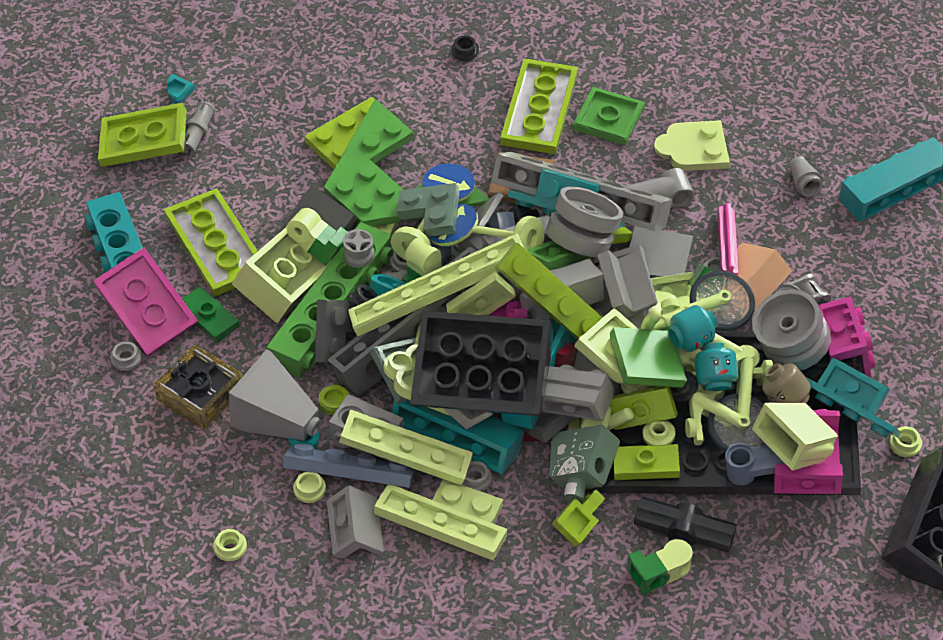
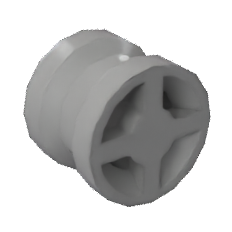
[343,229,374,268]

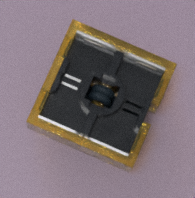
[153,344,243,430]

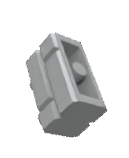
[542,365,614,421]

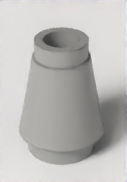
[789,156,823,197]

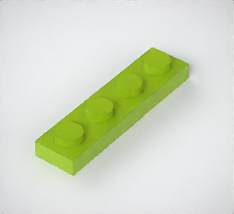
[495,243,603,340]

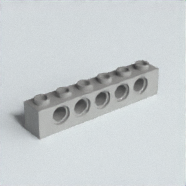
[491,152,673,231]

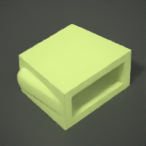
[752,403,838,471]

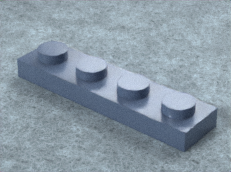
[283,444,416,488]

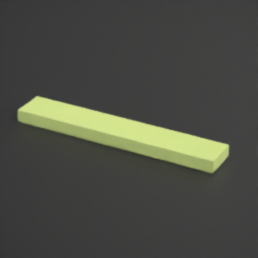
[348,233,524,336]

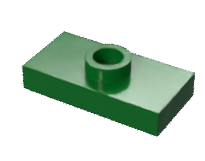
[182,286,240,343]

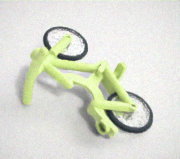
[640,271,773,453]

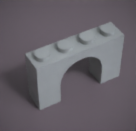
[482,215,605,320]

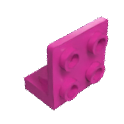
[818,297,875,378]

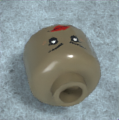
[762,363,811,403]

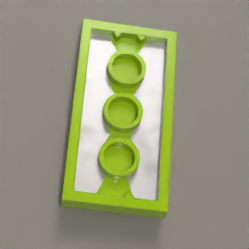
[500,58,578,155]
[163,188,258,297]

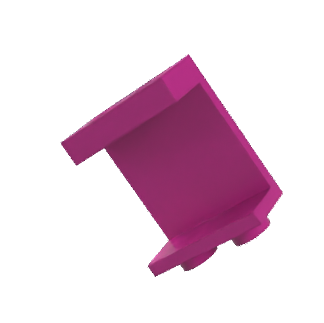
[774,409,843,494]

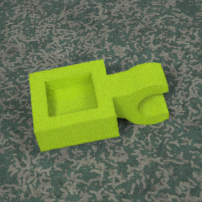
[552,489,605,546]

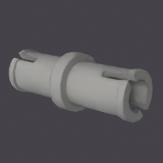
[182,101,216,155]

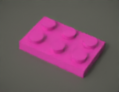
[93,247,198,357]

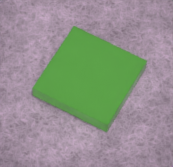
[573,87,645,145]
[609,327,687,388]

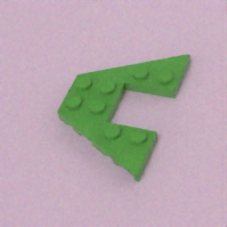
[324,100,489,227]

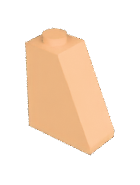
[719,242,792,321]

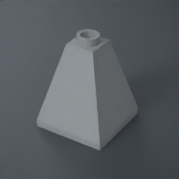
[229,349,322,441]

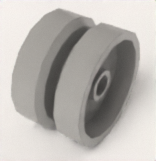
[545,187,623,257]
[752,289,831,370]

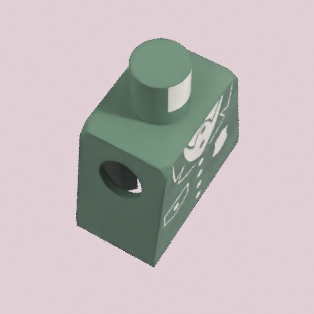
[549,424,620,503]

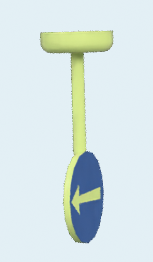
[390,163,475,261]
[429,204,544,250]

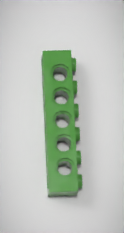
[267,222,394,378]

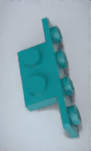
[508,169,626,229]
[806,357,901,438]

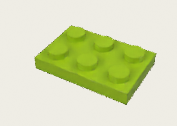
[305,97,375,169]
[98,103,187,167]

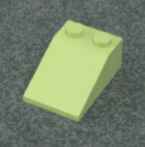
[232,227,334,324]

